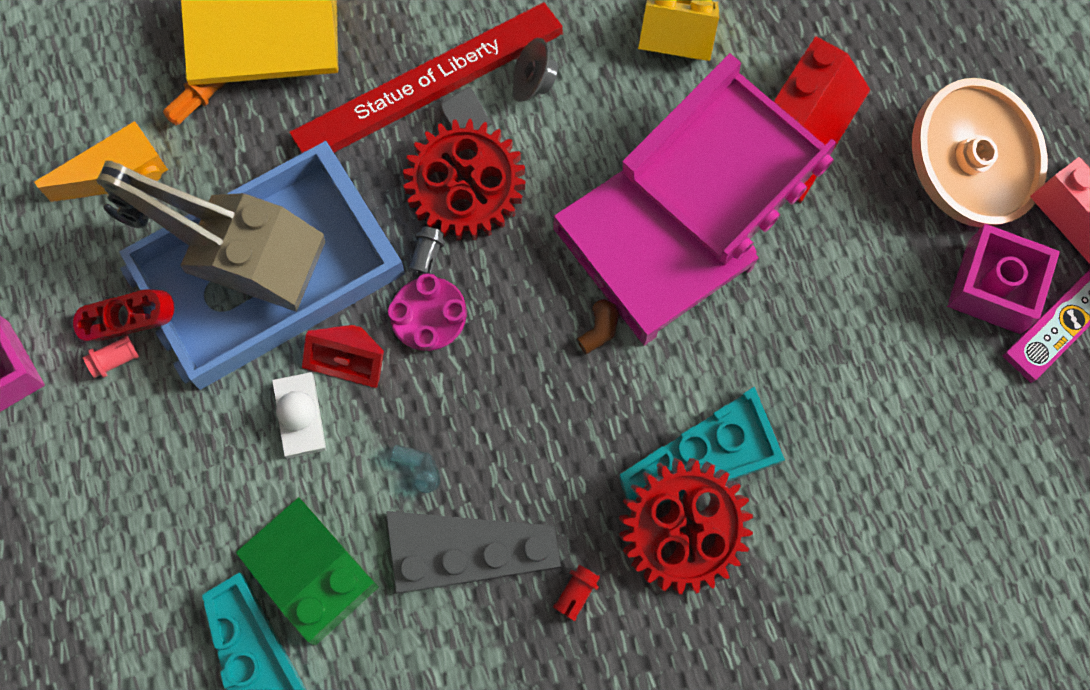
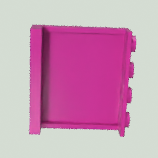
[622,53,836,265]
[553,170,758,346]

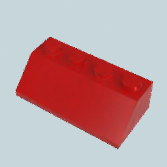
[774,36,870,203]

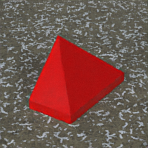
[302,325,384,388]

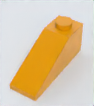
[34,121,168,202]

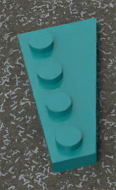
[619,386,785,510]

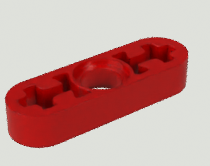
[73,289,174,341]

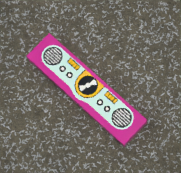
[1002,269,1090,383]

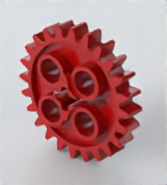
[403,119,526,241]
[619,458,753,594]

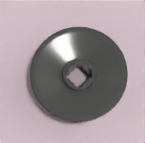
[512,38,558,102]

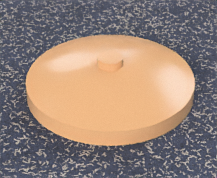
[912,78,1047,227]

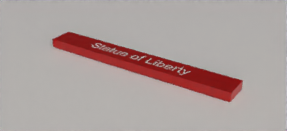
[289,2,563,154]

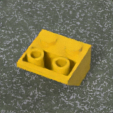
[638,0,719,61]

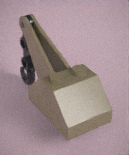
[96,161,325,312]

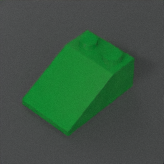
[235,497,379,645]

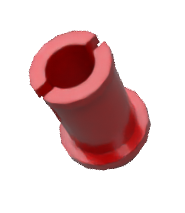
[553,565,600,621]

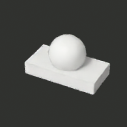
[272,372,326,459]

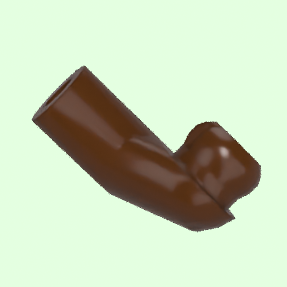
[576,299,619,355]

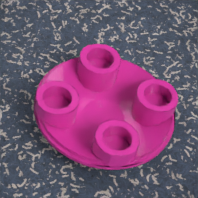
[388,273,467,351]

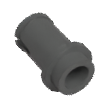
[408,227,445,276]

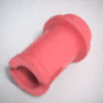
[83,335,139,378]

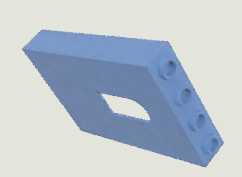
[119,141,405,390]

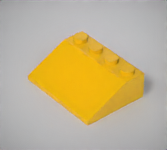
[181,0,338,85]

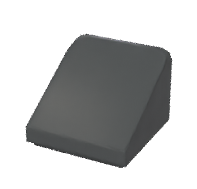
[440,87,492,130]

